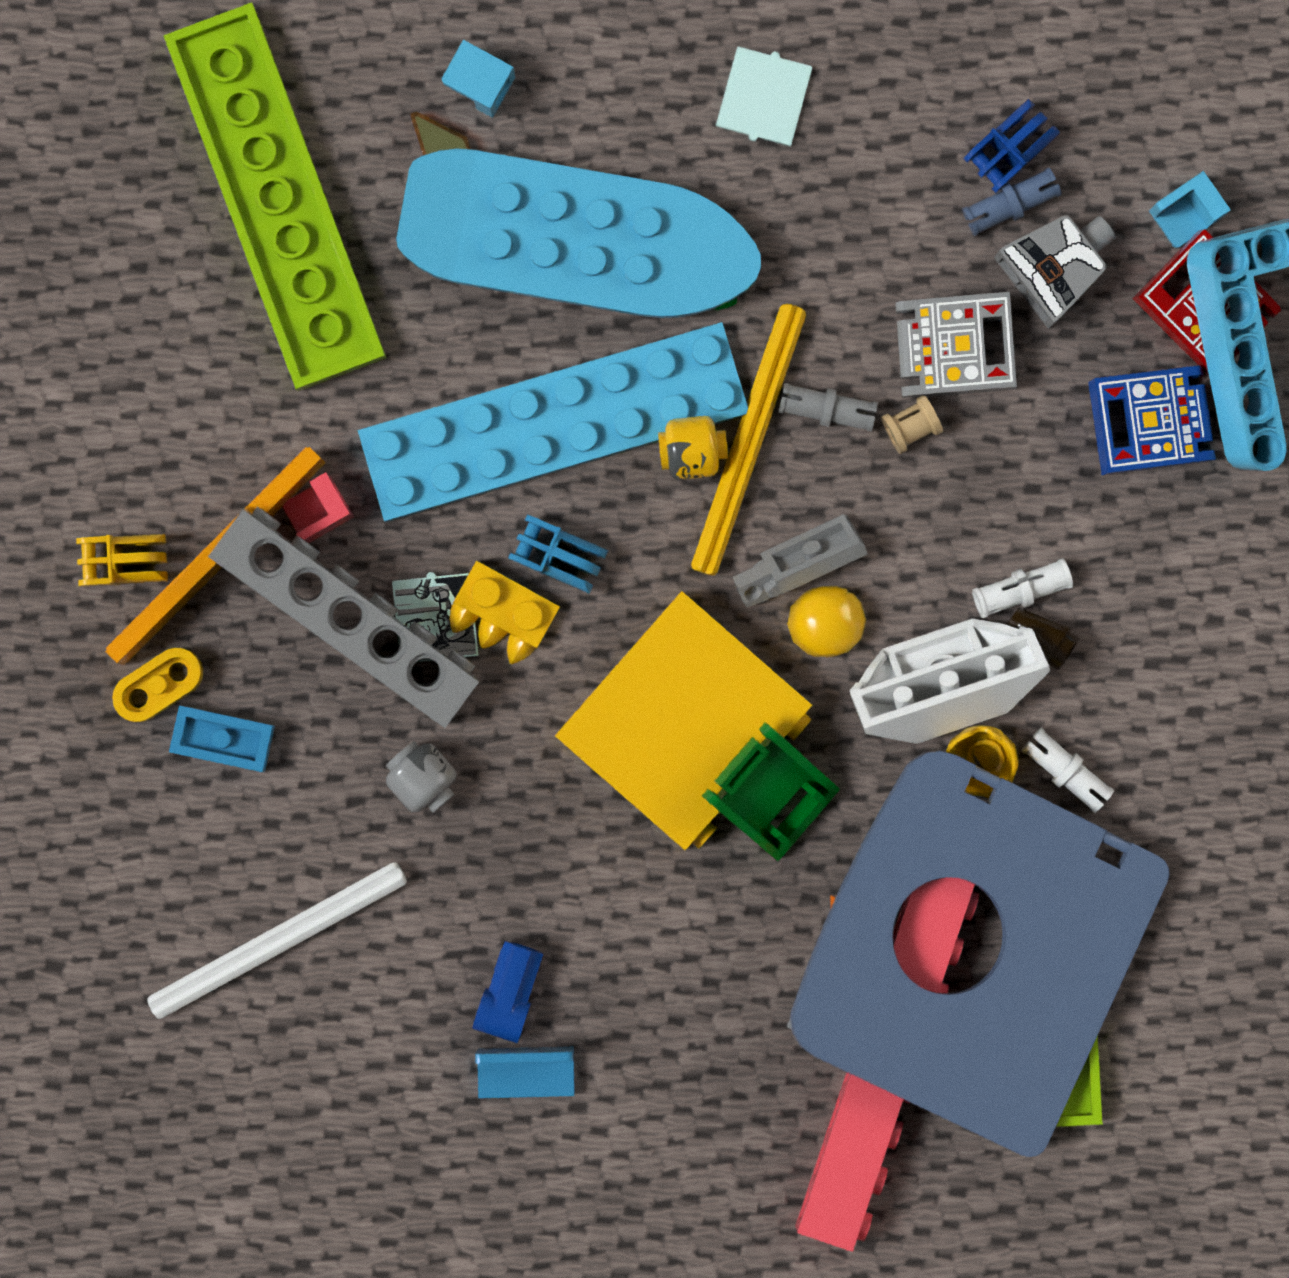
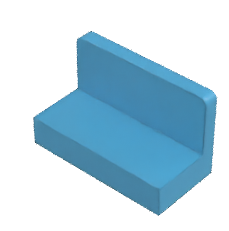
[475,1046,575,1098]

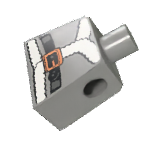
[994,215,1116,329]

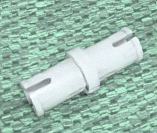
[972,559,1073,618]
[1021,727,1114,813]

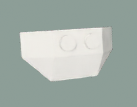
[850,618,1050,744]

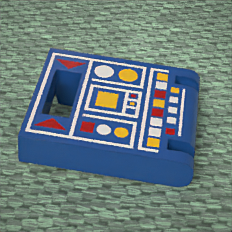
[1088,366,1216,476]

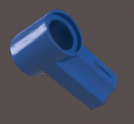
[472,940,544,1044]

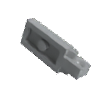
[733,514,868,608]

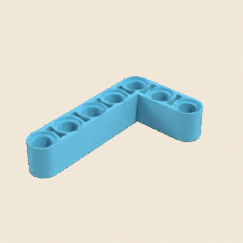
[1187,219,1289,471]

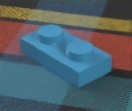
[169,705,275,772]

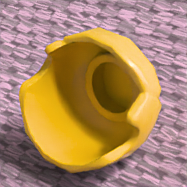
[787,586,866,658]
[946,725,1019,798]

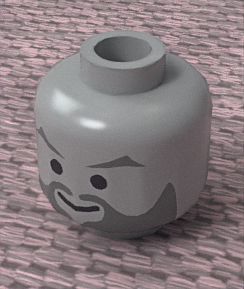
[386,741,457,813]

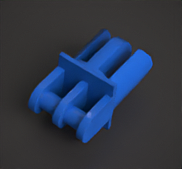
[963,99,1060,193]

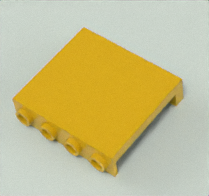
[555,591,812,850]

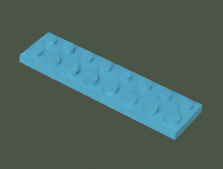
[357,322,748,522]

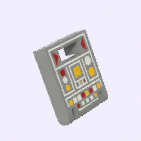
[895,292,1017,398]

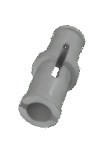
[778,383,878,432]

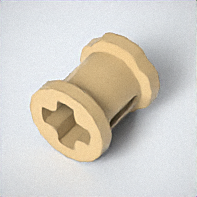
[881,395,943,454]

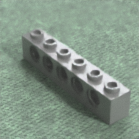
[208,506,479,728]

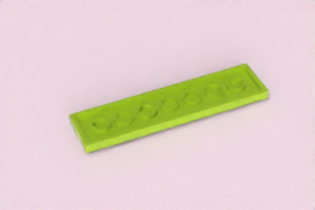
[163,2,387,391]

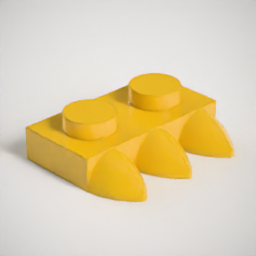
[450,560,560,664]

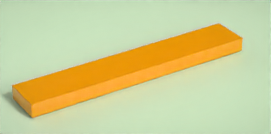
[105,447,326,665]

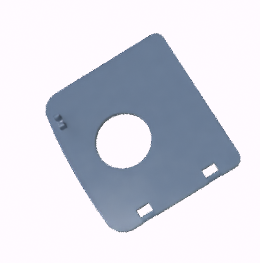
[790,751,1169,1157]

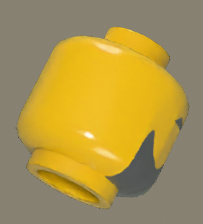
[658,416,728,480]

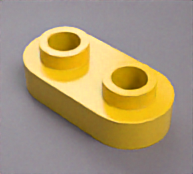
[112,648,203,722]

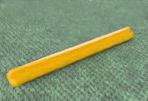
[691,304,806,576]

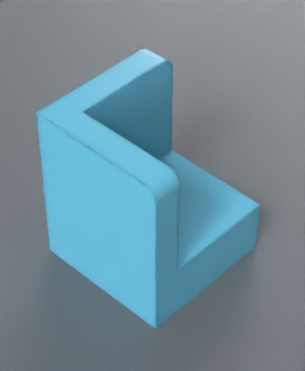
[442,40,515,118]
[1149,171,1231,248]

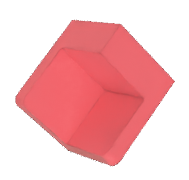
[283,472,354,543]

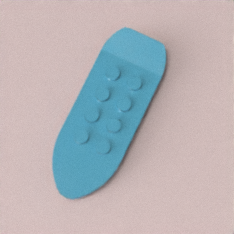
[396,149,761,318]

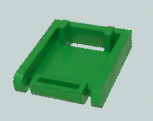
[701,722,840,861]

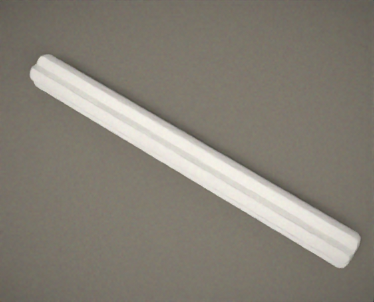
[147,863,407,1019]

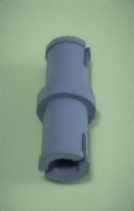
[962,168,1062,236]

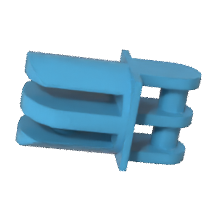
[508,515,609,594]

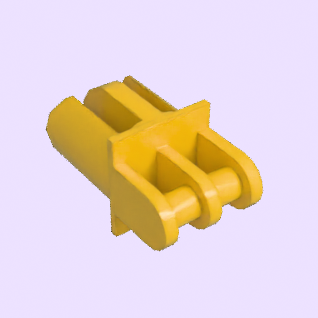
[76,534,168,587]

